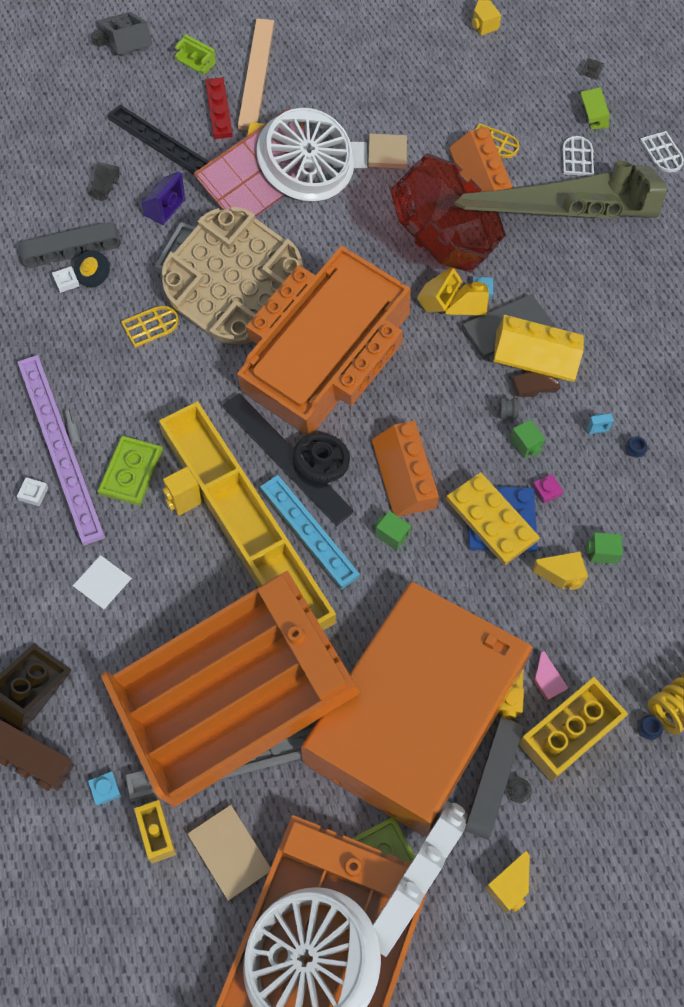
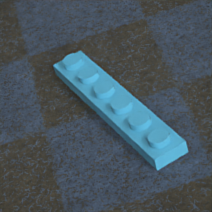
[260,475,360,590]

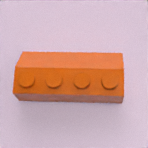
[449,127,513,193]
[371,421,439,517]

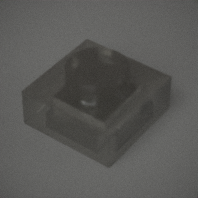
[580,58,604,80]

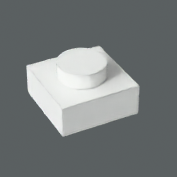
[52,266,79,293]
[17,477,48,506]

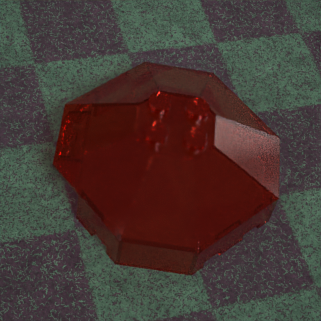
[390,153,506,273]

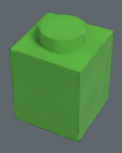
[510,419,546,458]
[374,511,412,551]
[586,532,623,564]

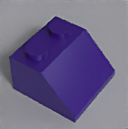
[141,171,185,225]

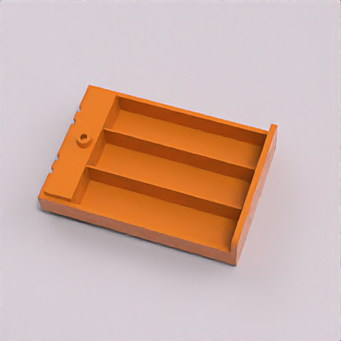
[101,571,360,808]
[301,582,533,837]
[216,815,428,1007]

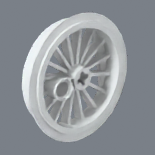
[257,108,354,201]
[243,887,381,1007]

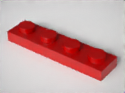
[205,77,233,139]

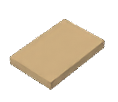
[188,805,271,902]

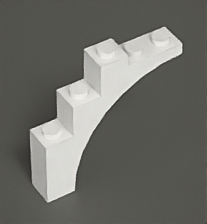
[373,801,468,957]

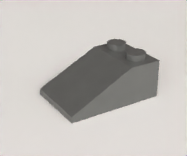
[97,12,152,56]

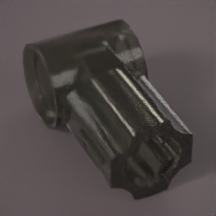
[90,162,120,201]

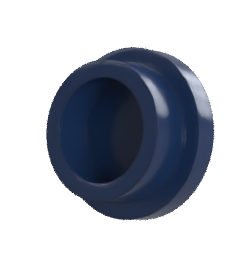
[625,436,648,458]
[638,715,663,740]

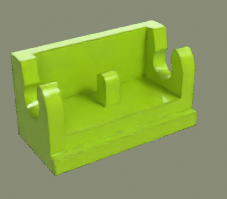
[175,34,216,75]
[580,87,610,129]

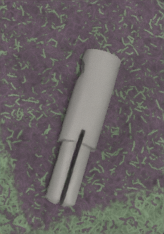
[64,410,81,446]

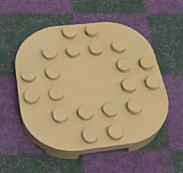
[162,207,303,345]

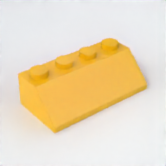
[493,315,584,382]

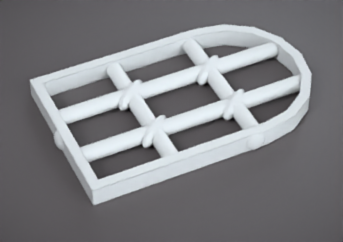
[639,131,684,173]
[562,136,594,176]

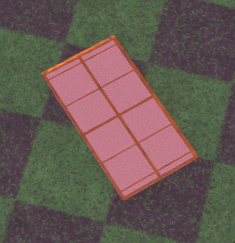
[194,108,330,217]

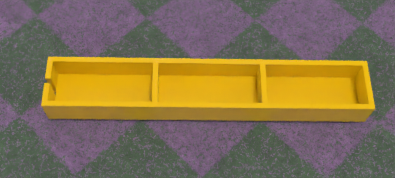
[159,401,336,631]

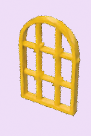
[475,123,519,158]
[121,306,179,348]

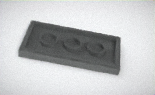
[462,294,554,359]

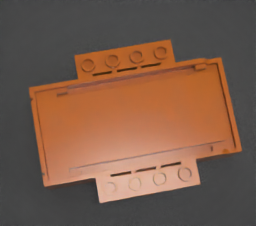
[237,245,411,435]

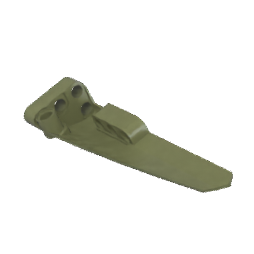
[454,160,667,218]

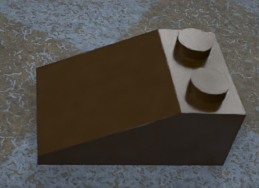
[0,644,71,731]

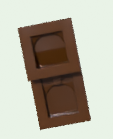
[511,372,560,397]

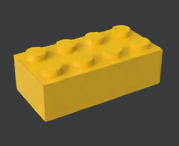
[519,677,628,782]

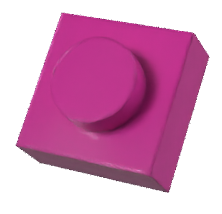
[532,474,564,504]

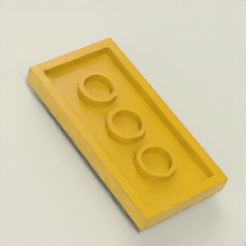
[446,472,540,566]

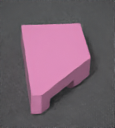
[534,651,568,702]

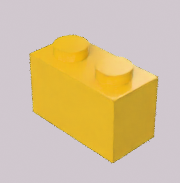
[162,467,202,516]
[134,800,177,864]

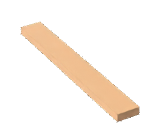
[238,19,274,131]

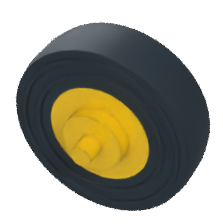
[73,250,110,287]

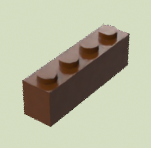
[0,720,74,791]

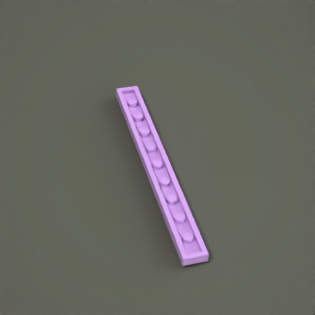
[18,355,105,546]

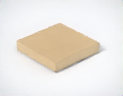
[368,134,407,169]

